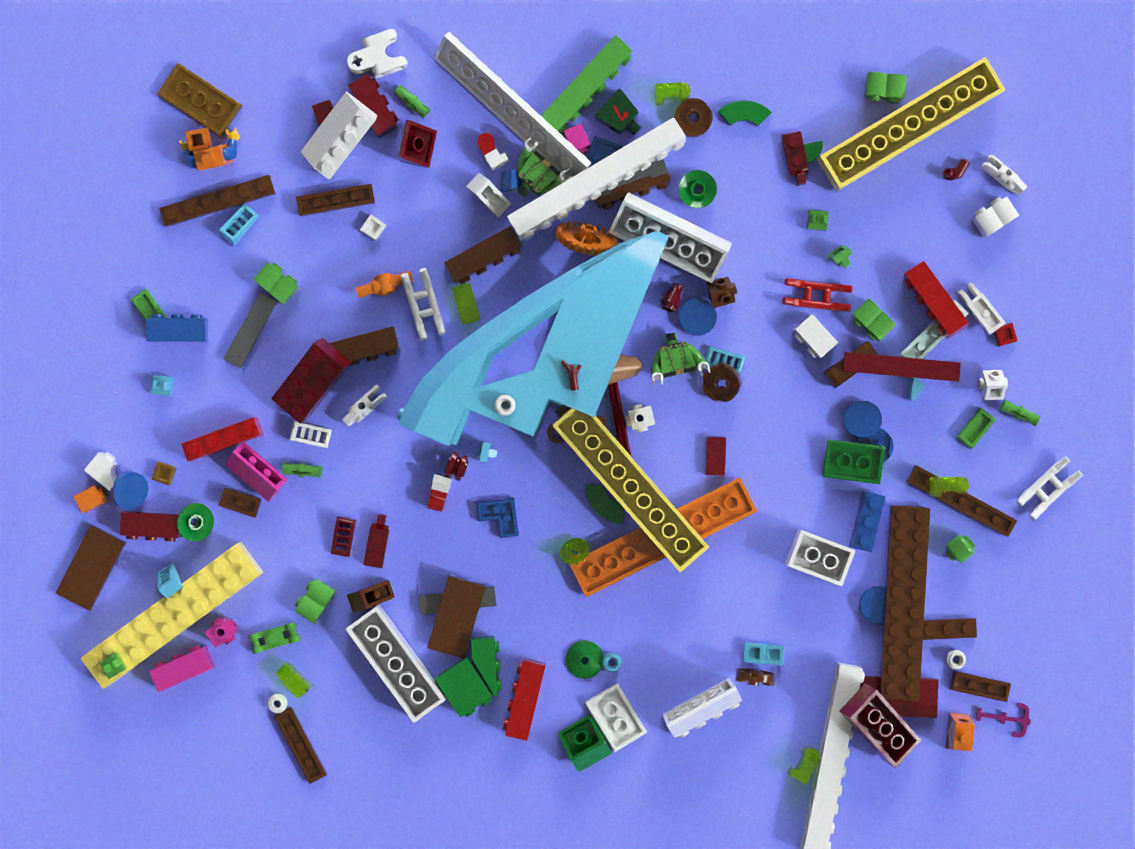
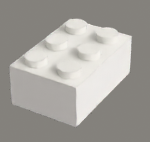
[785,529,856,586]

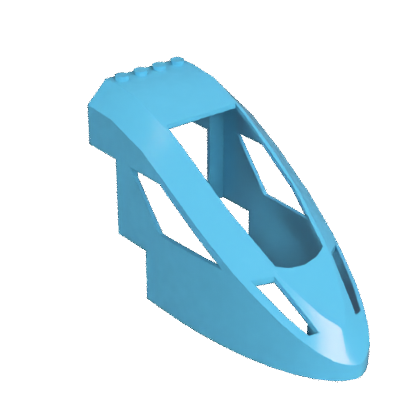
[397,231,669,446]

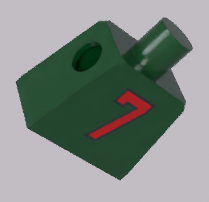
[594,88,642,136]

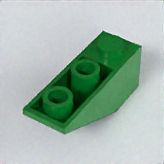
[471,636,502,696]

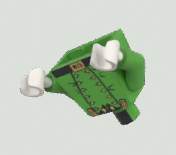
[516,137,573,198]
[651,332,710,385]

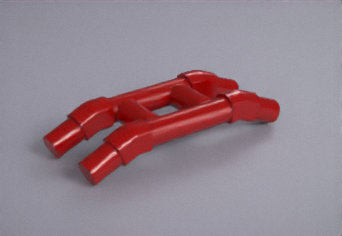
[782,278,853,312]

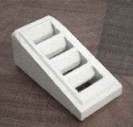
[289,421,332,448]

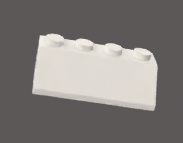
[301,91,377,180]

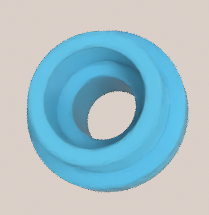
[602,653,622,672]

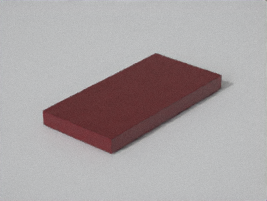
[860,675,939,718]

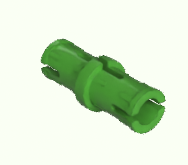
[394,84,431,119]
[1000,399,1041,426]
[282,462,323,478]

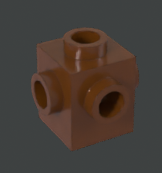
[706,276,737,308]

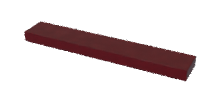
[842,352,961,382]

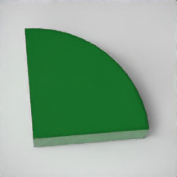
[804,140,823,164]

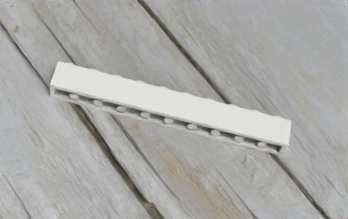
[507,117,686,240]
[800,662,865,849]

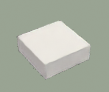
[360,214,387,241]

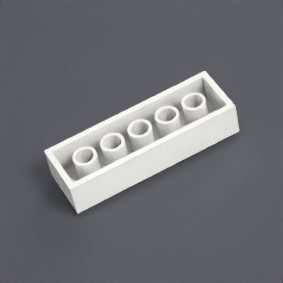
[608,192,732,283]
[346,604,447,723]

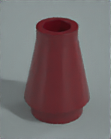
[660,283,683,313]

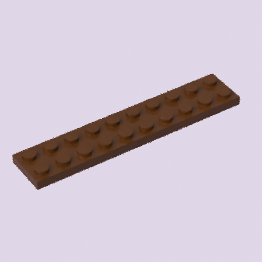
[880,505,930,701]

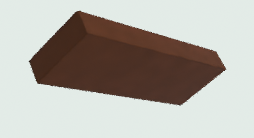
[950,671,1011,702]

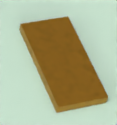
[157,63,243,137]

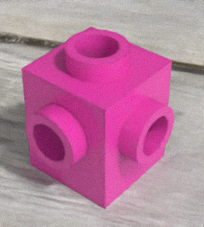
[205,617,238,648]

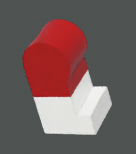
[477,133,509,171]
[427,474,452,512]

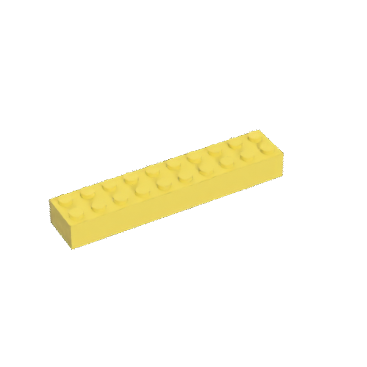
[817,57,1005,192]
[552,408,709,573]
[80,542,264,689]

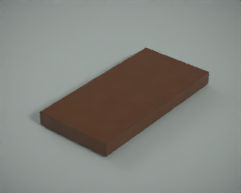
[56,525,126,611]
[427,575,486,659]

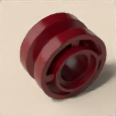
[445,451,469,482]

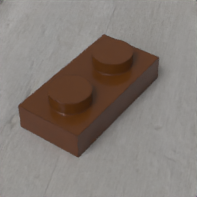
[219,487,262,518]

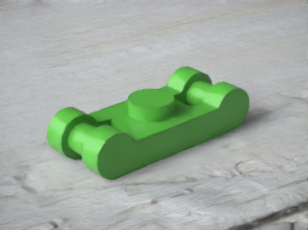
[248,622,301,654]

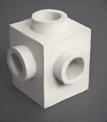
[978,370,1008,400]
[625,404,655,433]

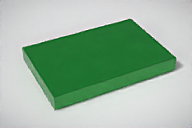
[822,439,885,484]

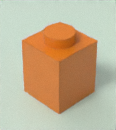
[185,127,213,151]
[73,485,108,513]

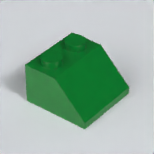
[558,714,612,772]

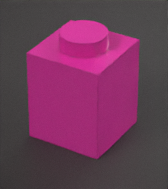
[564,123,591,155]

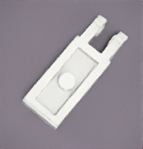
[958,283,1006,335]

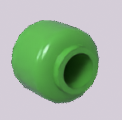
[946,534,976,563]

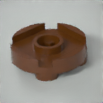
[674,98,713,138]
[703,363,742,402]
[735,668,774,686]

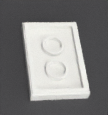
[585,683,647,752]

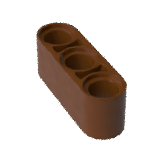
[823,341,878,389]

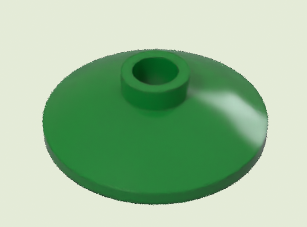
[679,170,717,208]
[177,503,214,541]
[566,640,604,679]

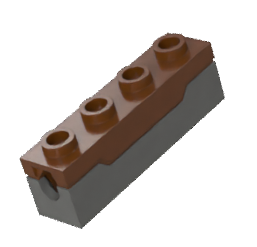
[595,159,671,210]

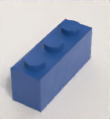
[146,314,208,342]
[849,491,886,553]

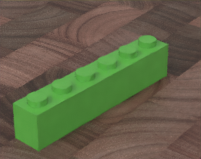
[541,35,633,135]

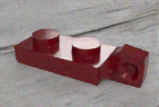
[781,131,809,186]
[363,514,390,568]

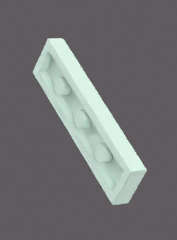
[900,300,969,359]

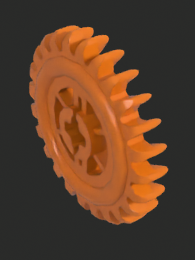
[555,220,618,256]

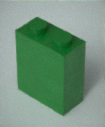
[435,656,493,718]

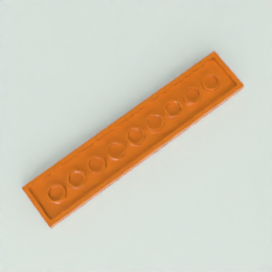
[569,477,758,597]

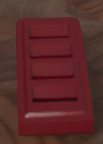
[331,516,357,557]

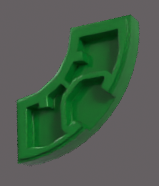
[718,100,772,127]
[586,485,624,524]

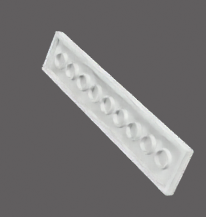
[434,32,591,178]

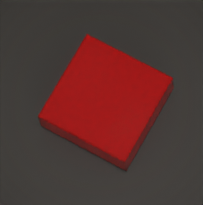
[993,323,1018,347]

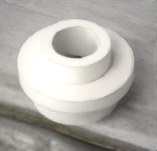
[495,395,516,416]
[946,650,966,669]
[268,694,288,713]

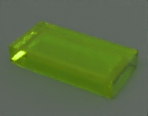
[452,283,481,325]

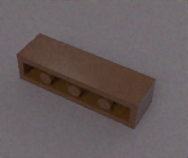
[444,226,523,285]
[330,326,401,366]

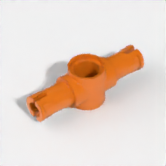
[355,271,413,298]

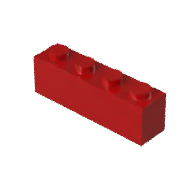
[903,261,969,340]
[181,417,264,462]
[503,658,546,741]

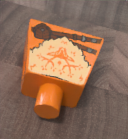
[945,712,975,751]

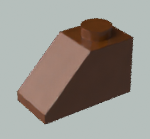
[347,580,395,613]

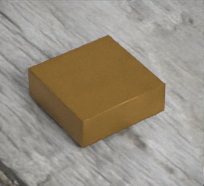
[151,461,177,486]

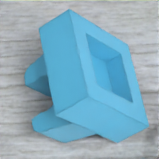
[151,375,174,396]
[476,441,498,462]

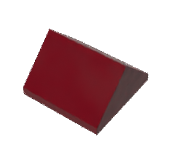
[398,120,437,168]

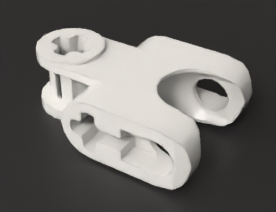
[347,29,408,78]

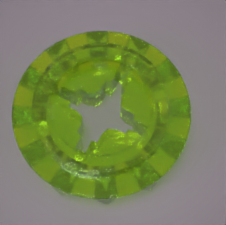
[560,538,590,566]

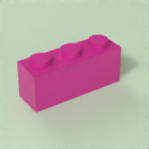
[225,442,288,502]
[149,645,215,692]

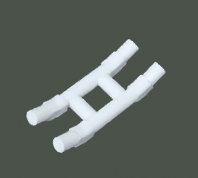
[401,268,446,341]
[1016,456,1083,521]

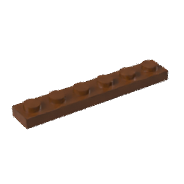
[159,175,276,227]
[906,465,1017,537]

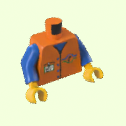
[179,127,240,171]

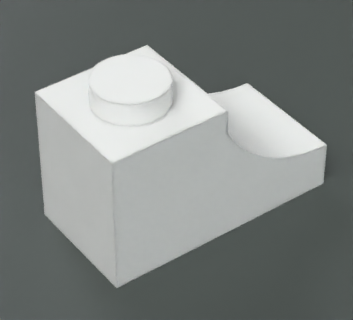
[466,173,511,218]
[84,452,118,491]

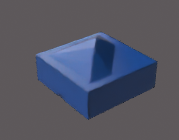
[501,170,517,192]

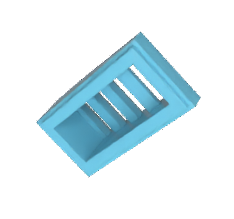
[219,203,259,246]
[704,346,746,375]
[157,562,182,598]

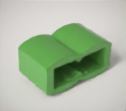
[864,72,907,104]
[253,262,299,305]
[851,298,896,342]
[294,578,337,624]

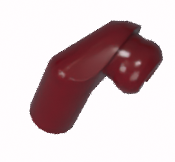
[943,159,969,181]

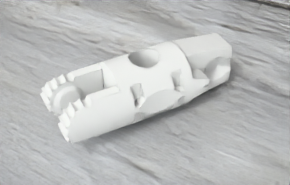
[981,154,1027,196]
[342,384,387,427]

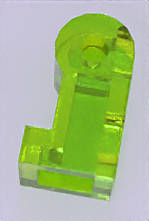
[654,82,691,106]
[930,476,969,497]
[275,661,314,699]
[787,746,820,785]

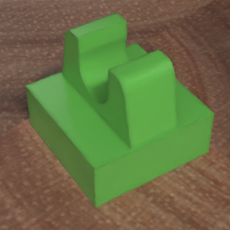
[807,210,828,231]
[827,245,853,269]
[99,652,127,679]

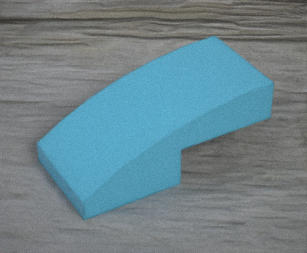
[907,378,925,401]
[744,642,785,666]

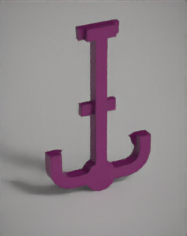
[976,703,1031,738]

